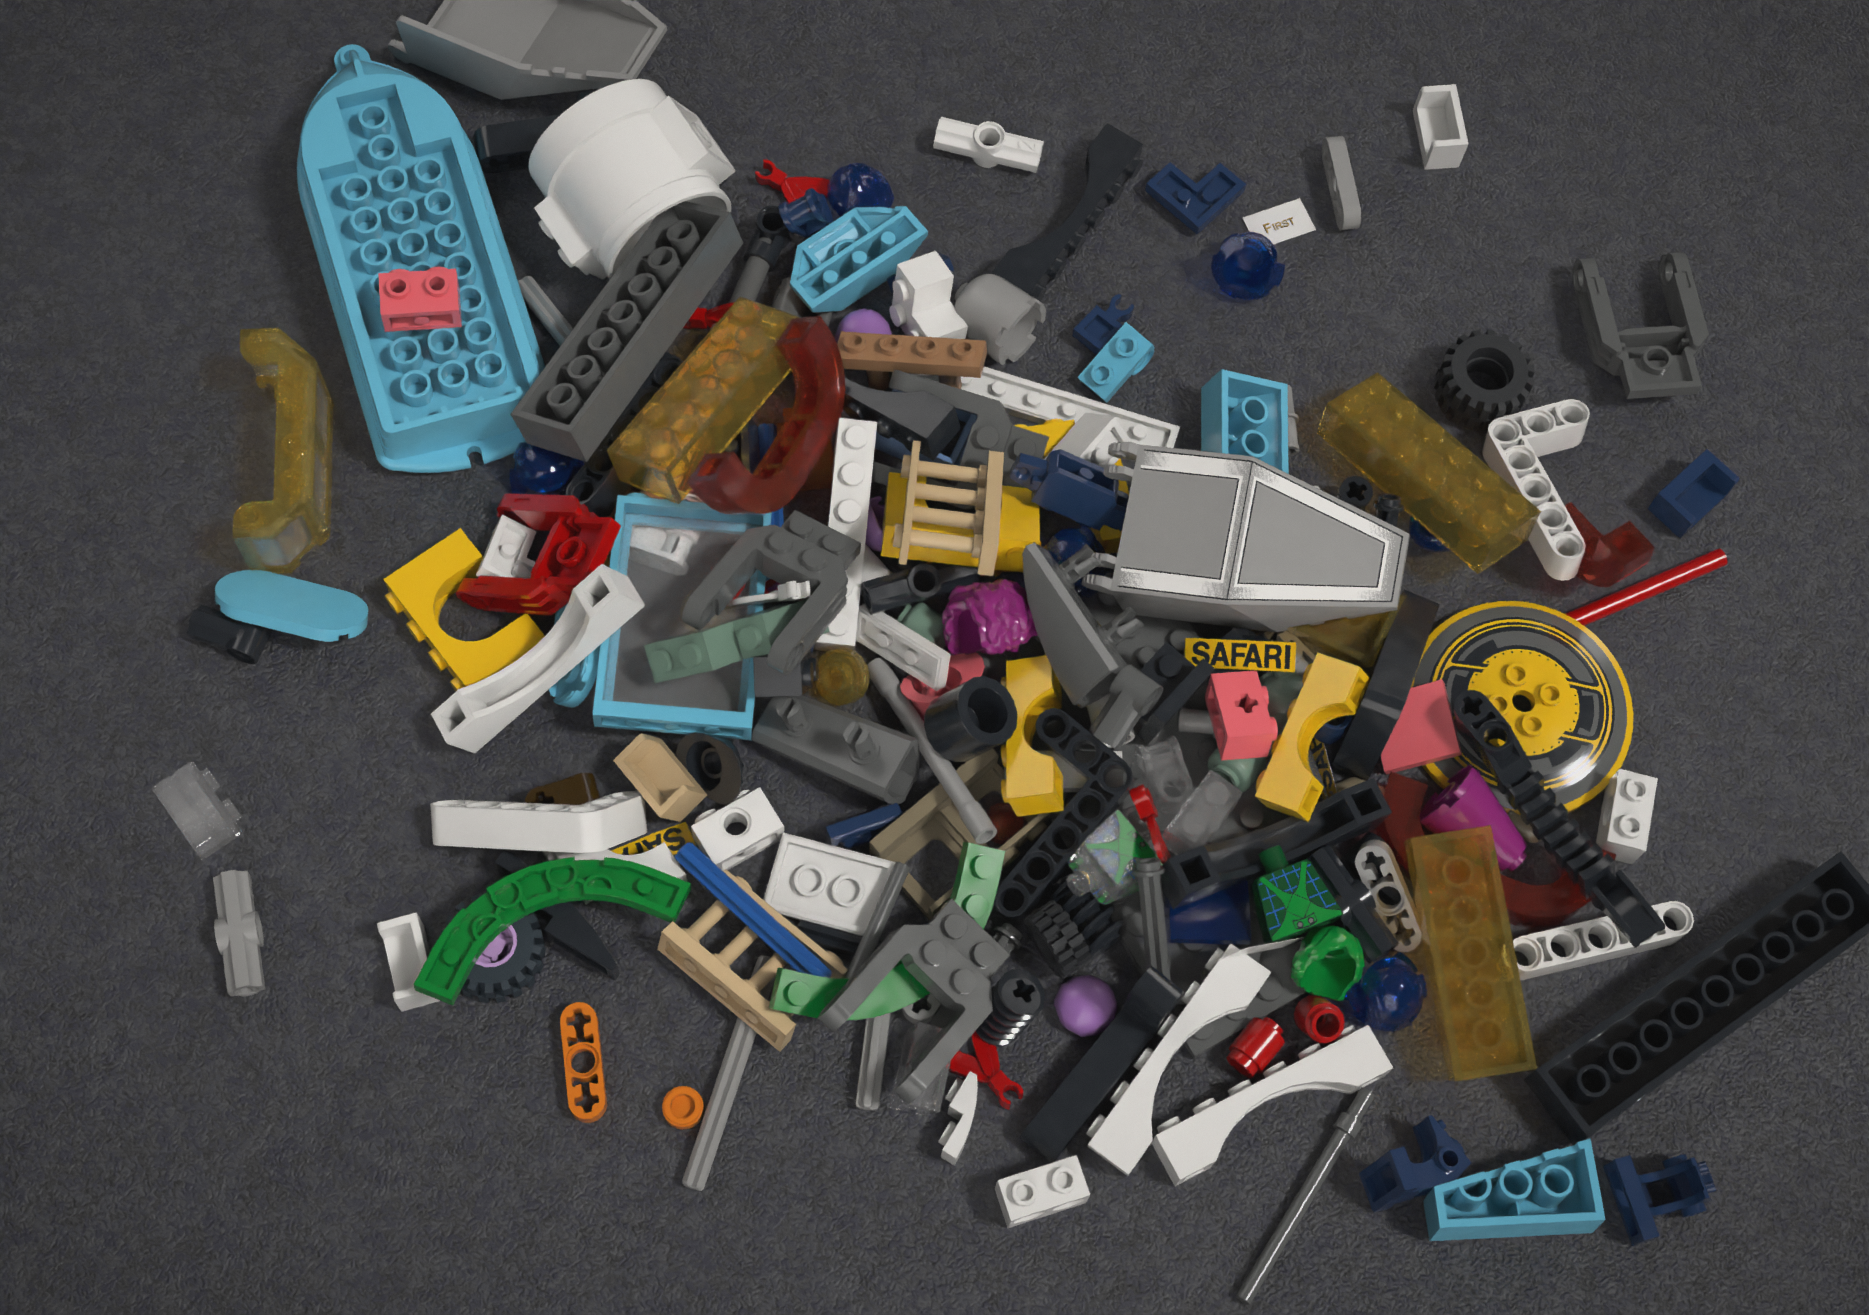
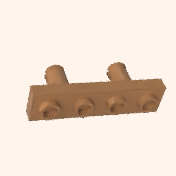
[833,331,987,391]

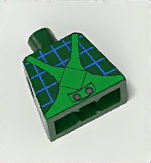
[1251,845,1343,944]

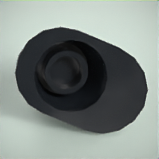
[675,732,744,805]

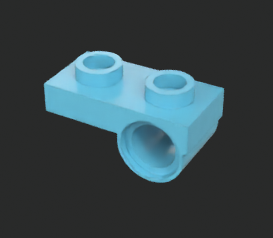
[1078,322,1155,403]

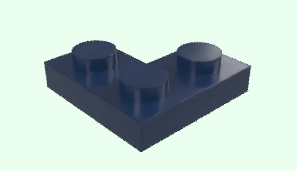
[1145,162,1246,234]

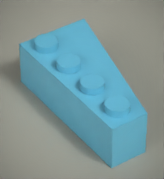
[1423,1138,1606,1241]

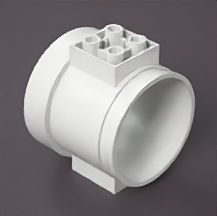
[528,79,736,280]

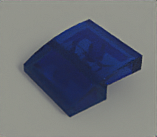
[1166,881,1251,945]

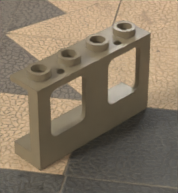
[869,748,1051,920]

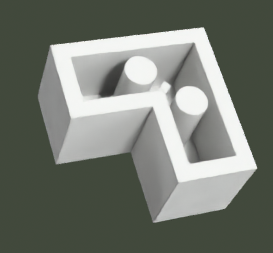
[889,251,968,339]

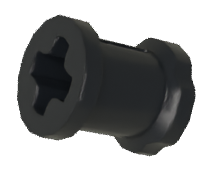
[1336,476,1373,512]

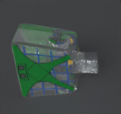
[1067,809,1164,905]

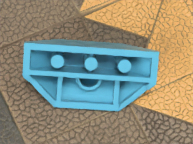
[790,206,928,312]

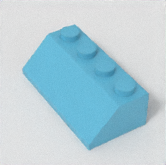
[1201,369,1289,474]

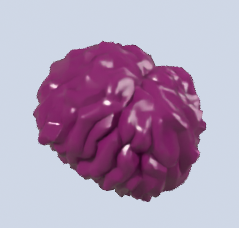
[942,579,1038,655]

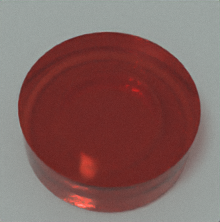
[986,803,1023,844]

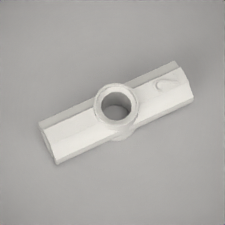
[933,117,1044,173]

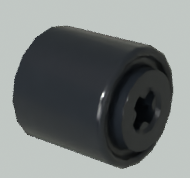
[924,676,1018,762]

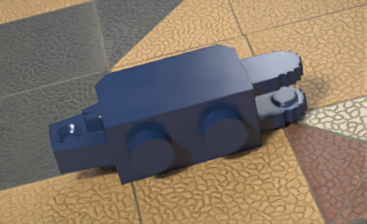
[1010,449,1129,532]

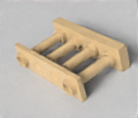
[893,440,1004,576]
[657,869,848,1052]

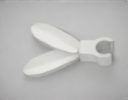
[732,581,811,606]

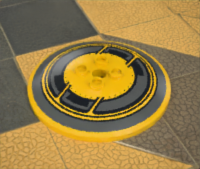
[1411,601,1633,815]

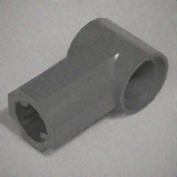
[1089,664,1163,749]

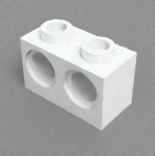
[995,1155,1090,1228]

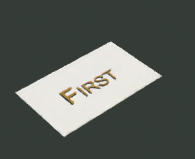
[1243,198,1316,250]

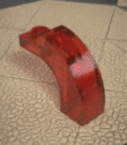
[1565,502,1655,587]

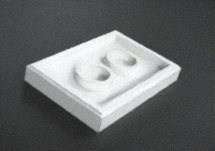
[763,833,895,936]

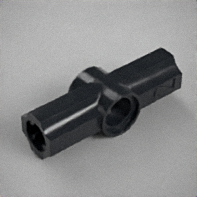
[861,562,981,615]
[1307,845,1399,964]

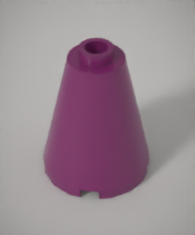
[1417,765,1527,872]

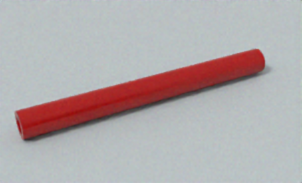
[1566,548,1728,626]

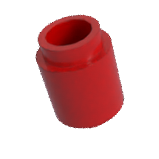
[1294,995,1345,1043]
[1226,1017,1285,1078]

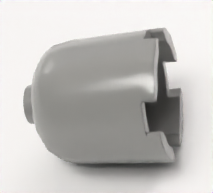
[954,274,1046,365]

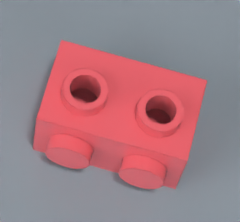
[378,267,462,332]

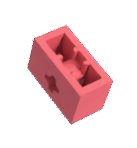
[1205,670,1278,761]

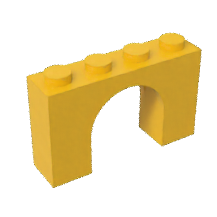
[881,472,1040,573]
[384,528,545,691]

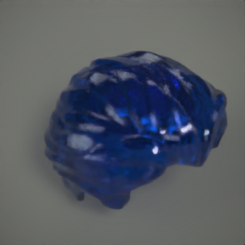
[827,163,894,217]

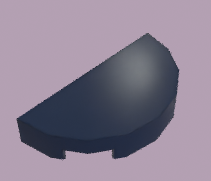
[826,803,902,848]

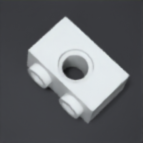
[1596,769,1658,864]
[691,787,784,871]

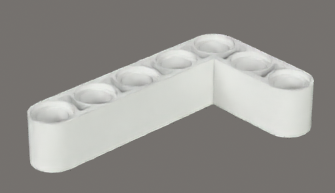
[1482,399,1590,581]
[430,791,647,853]

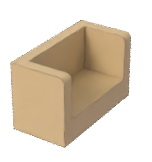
[613,733,707,822]

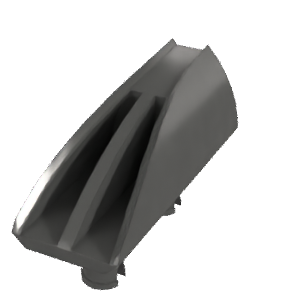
[1023,542,1144,709]
[752,696,920,805]

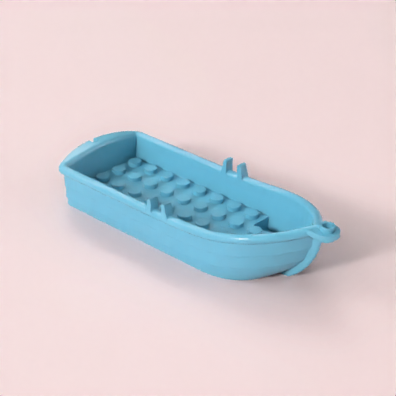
[297,44,545,473]

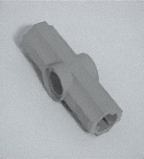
[213,870,265,997]

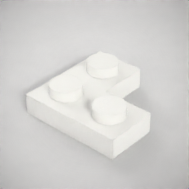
[476,514,537,578]

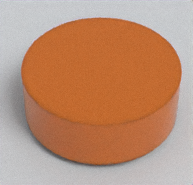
[662,1086,704,1130]

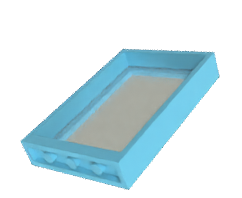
[593,493,772,740]

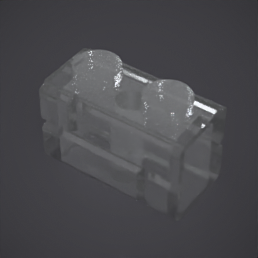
[152,762,243,859]
[1162,770,1242,855]

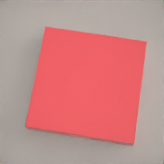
[1380,679,1462,775]

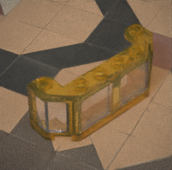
[232,328,333,574]

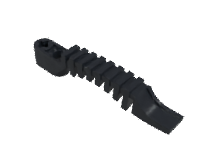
[1454,690,1665,948]

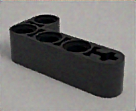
[473,89,599,173]

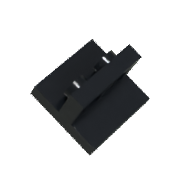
[1137,642,1215,744]

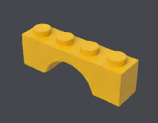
[1255,652,1370,822]
[1001,655,1064,817]

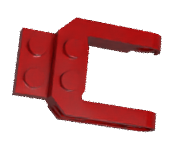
[456,494,621,615]

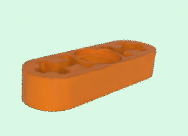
[560,1002,607,1123]

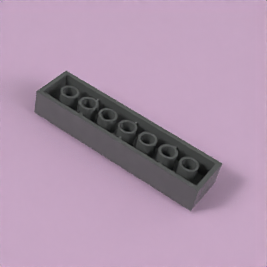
[511,201,743,462]

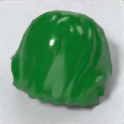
[1291,926,1365,1001]

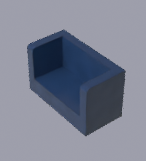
[1647,449,1740,539]

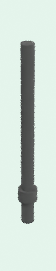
[1236,1087,1375,1305]

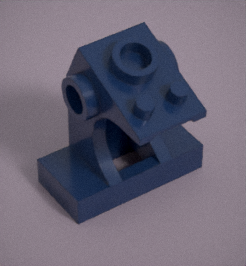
[1359,1115,1472,1213]
[1603,1154,1716,1246]

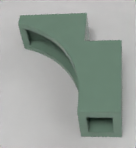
[644,598,830,683]

